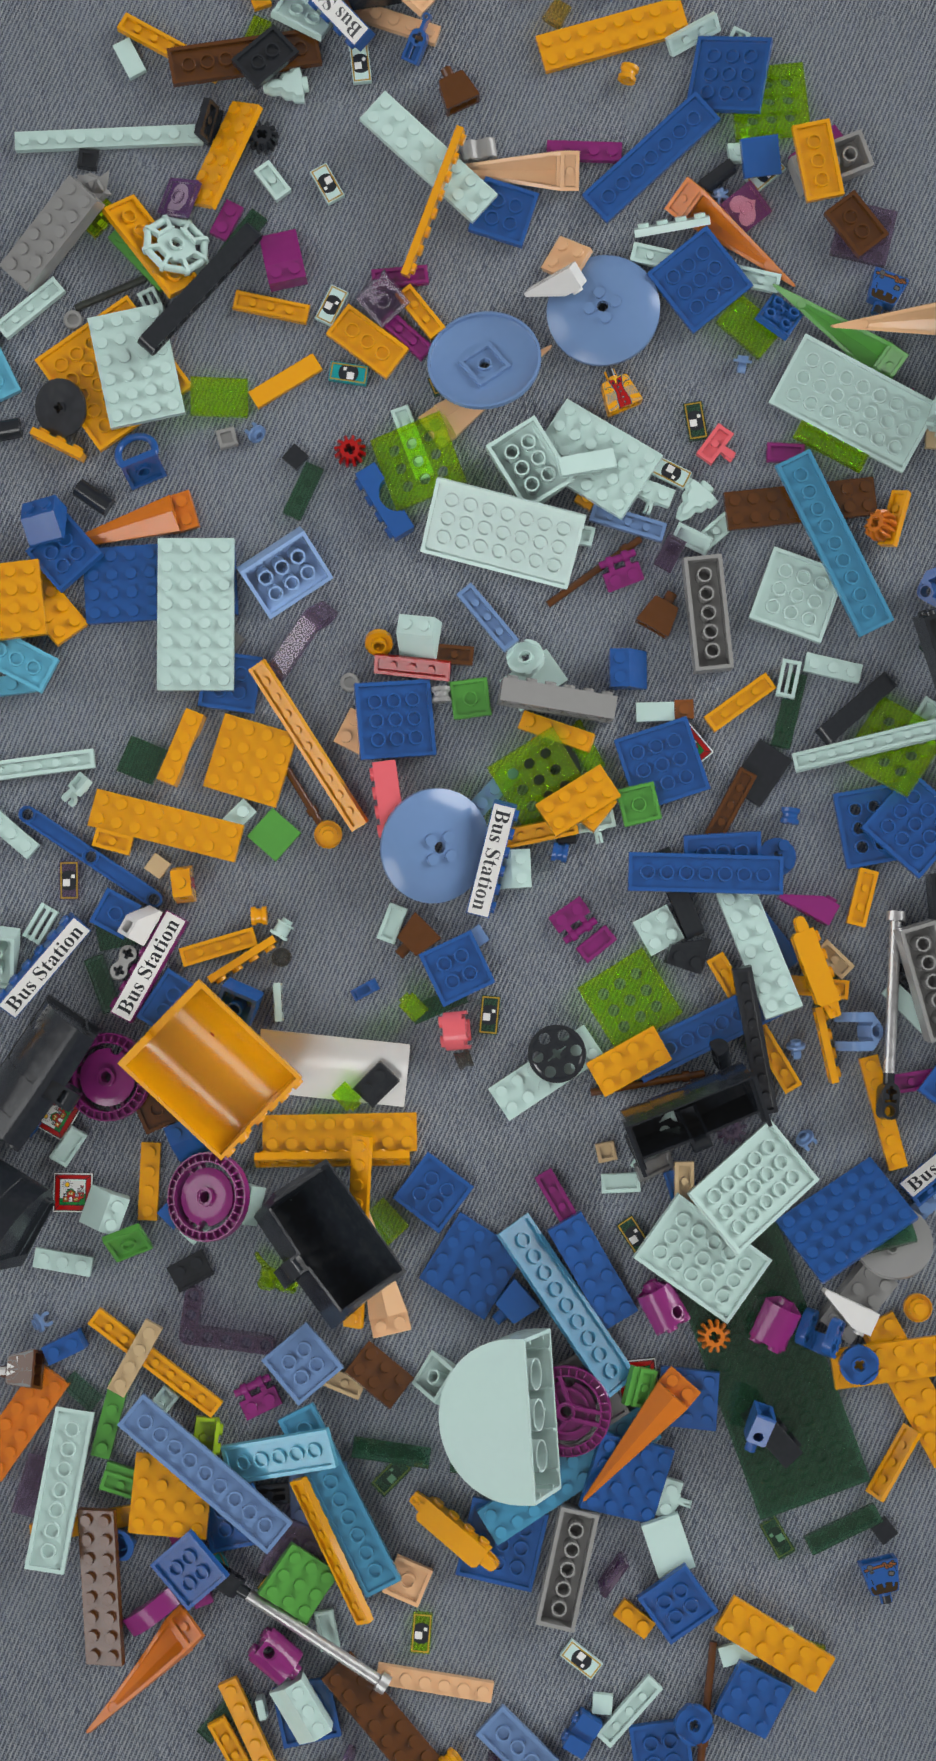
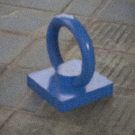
[114,433,167,490]

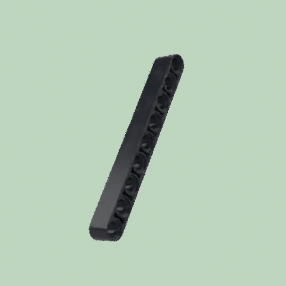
[137,222,263,356]

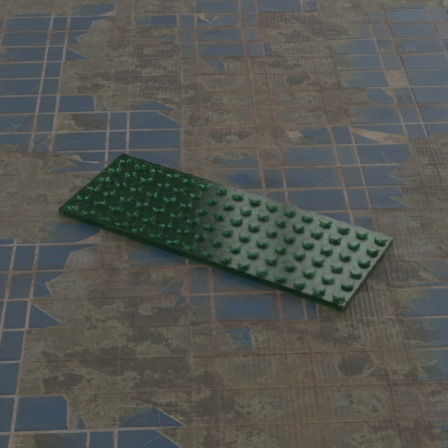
[653,1222,870,1520]

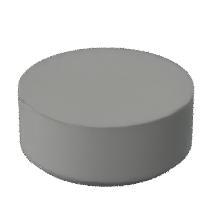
[63,310,83,331]
[340,673,359,693]

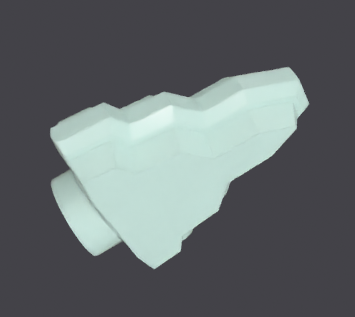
[263,67,309,104]
[676,478,718,522]

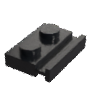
[194,97,224,147]
[353,1061,400,1108]
[167,1249,215,1293]

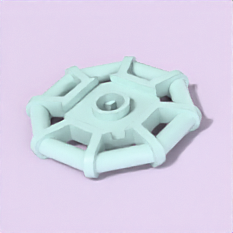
[142,214,210,277]

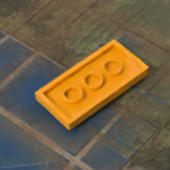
[791,118,845,203]
[326,303,409,380]
[40,569,88,647]
[535,764,621,838]
[586,1025,672,1097]

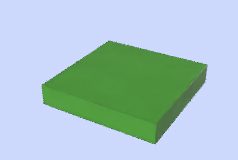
[449,677,492,720]
[618,781,662,827]
[247,808,301,862]
[102,1223,153,1262]

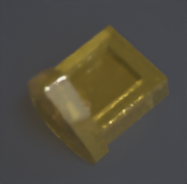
[542,0,571,29]

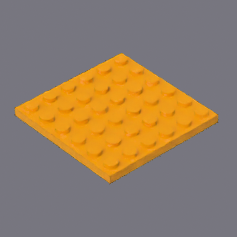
[34,295,194,453]

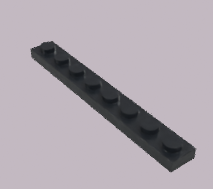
[731,965,778,1114]

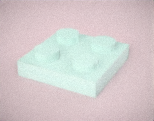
[632,904,684,956]

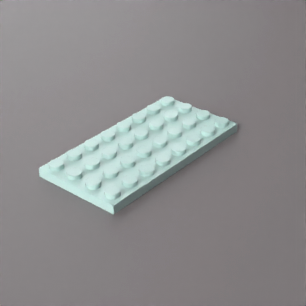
[768,333,933,474]
[420,477,586,590]
[157,538,235,691]

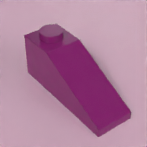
[776,894,840,926]

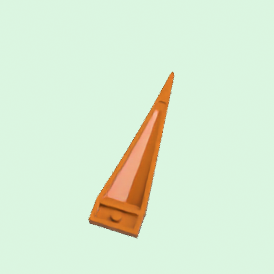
[664,177,796,287]
[86,490,200,545]
[583,1365,701,1502]
[86,1605,205,1733]

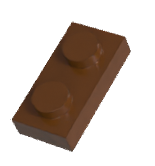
[436,644,474,667]

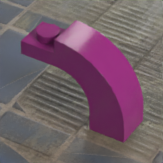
[123,1586,180,1636]

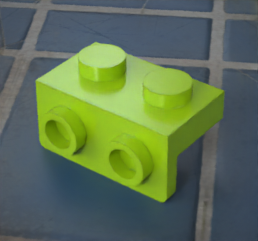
[193,1415,223,1455]

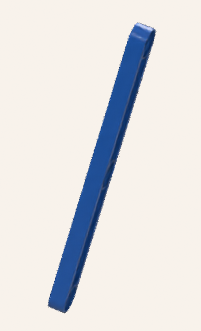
[18,806,164,908]

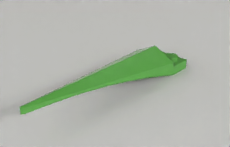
[773,284,909,379]

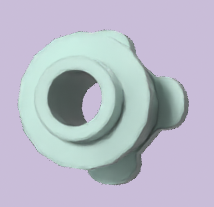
[269,917,294,941]

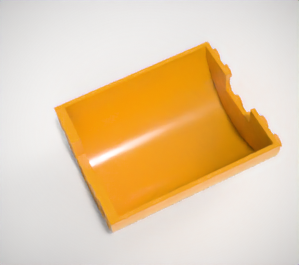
[117,979,303,1160]

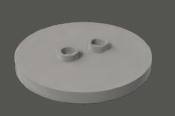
[860,1210,933,1280]

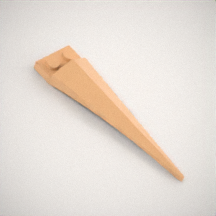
[465,150,580,191]
[830,302,936,335]
[418,345,552,449]
[367,1211,412,1339]

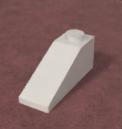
[524,261,587,297]
[821,1287,880,1337]

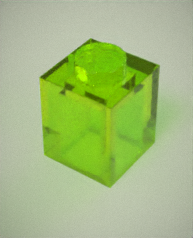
[398,992,429,1023]
[331,1082,362,1112]

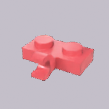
[696,423,736,466]

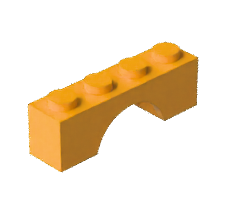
[156,708,207,788]

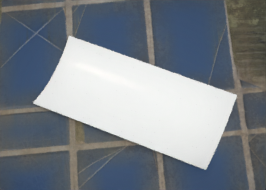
[261,1029,410,1107]

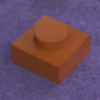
[673,699,694,720]

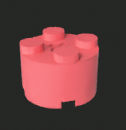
[438,1010,471,1051]

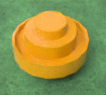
[365,629,393,655]
[314,820,342,849]
[903,1293,933,1322]

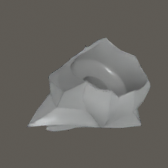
[77,170,112,202]

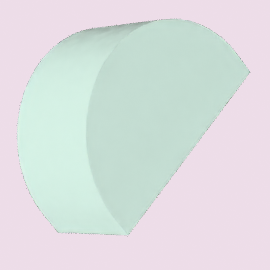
[439,1328,561,1506]

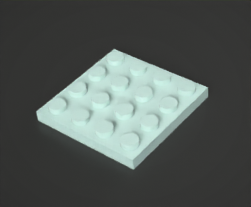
[748,546,838,644]

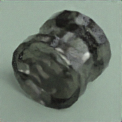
[272,948,292,967]
[453,1049,474,1071]

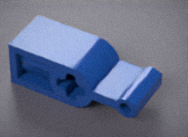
[401,12,432,67]

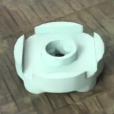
[506,639,545,678]

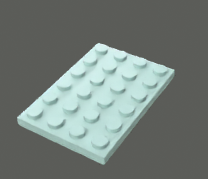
[87,302,186,430]
[545,399,663,520]
[687,1120,819,1255]
[632,1192,772,1324]

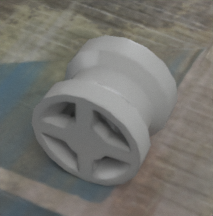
[431,686,451,704]

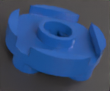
[761,838,796,875]
[838,1344,879,1385]
[673,1703,714,1747]

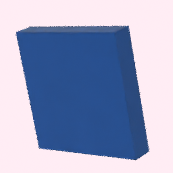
[739,134,782,179]
[755,293,804,341]

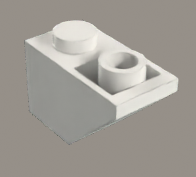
[117,905,163,946]

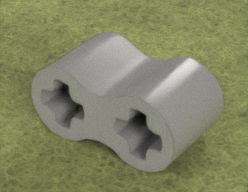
[460,137,498,163]
[109,945,137,981]

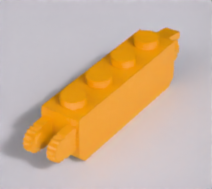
[790,916,842,1019]
[409,1490,500,1572]

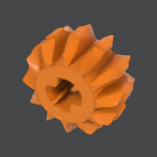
[863,509,898,542]
[697,1319,730,1353]

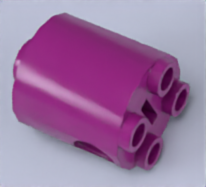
[636,1278,691,1336]
[749,1296,801,1354]
[247,1626,303,1685]

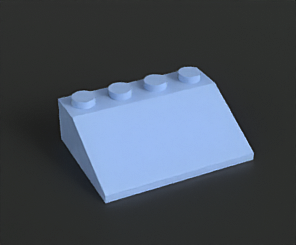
[236,526,333,619]

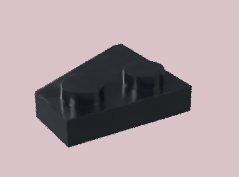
[664,938,712,974]

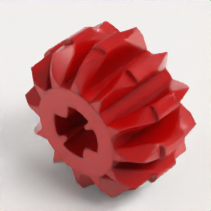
[334,435,366,468]

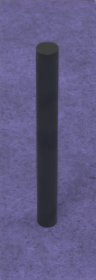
[74,275,146,311]

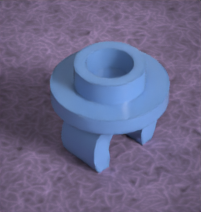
[711,187,729,205]
[733,355,752,374]
[244,422,266,443]
[786,1039,805,1060]
[796,1129,817,1151]
[31,1312,53,1332]

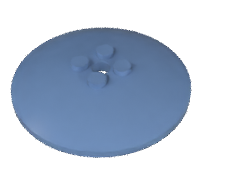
[547,255,660,366]
[427,311,541,410]
[380,788,487,903]

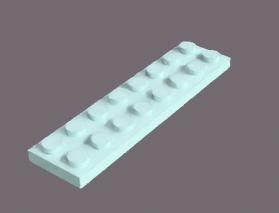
[360,91,498,224]
[715,893,803,1020]
[24,1406,95,1575]

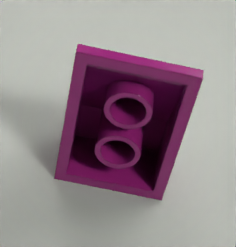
[260,229,308,292]

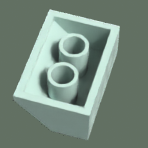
[269,1671,333,1745]

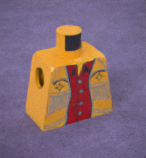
[601,368,643,418]
[170,865,197,904]

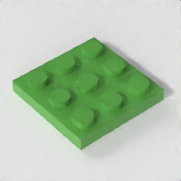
[257,1541,335,1623]

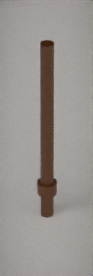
[546,536,643,607]
[287,766,323,825]
[590,1069,705,1096]
[697,1640,717,1761]

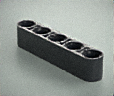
[815,671,898,745]
[653,846,705,940]

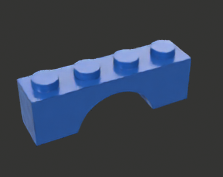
[354,462,415,542]

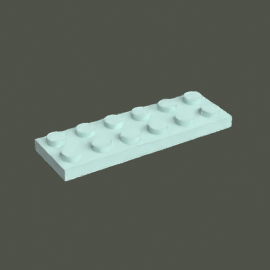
[488,1025,602,1121]

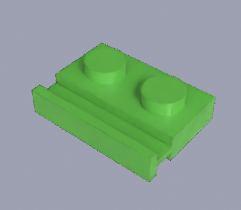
[621,1365,658,1408]
[99,1460,134,1499]

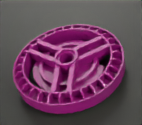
[69,1033,149,1122]
[167,1152,250,1242]
[553,1365,612,1457]

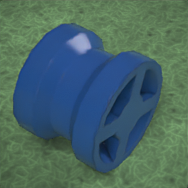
[780,807,801,825]
[551,842,569,863]

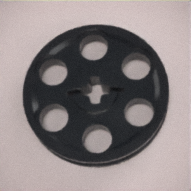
[528,1025,586,1083]

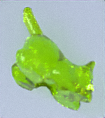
[255,1251,298,1294]

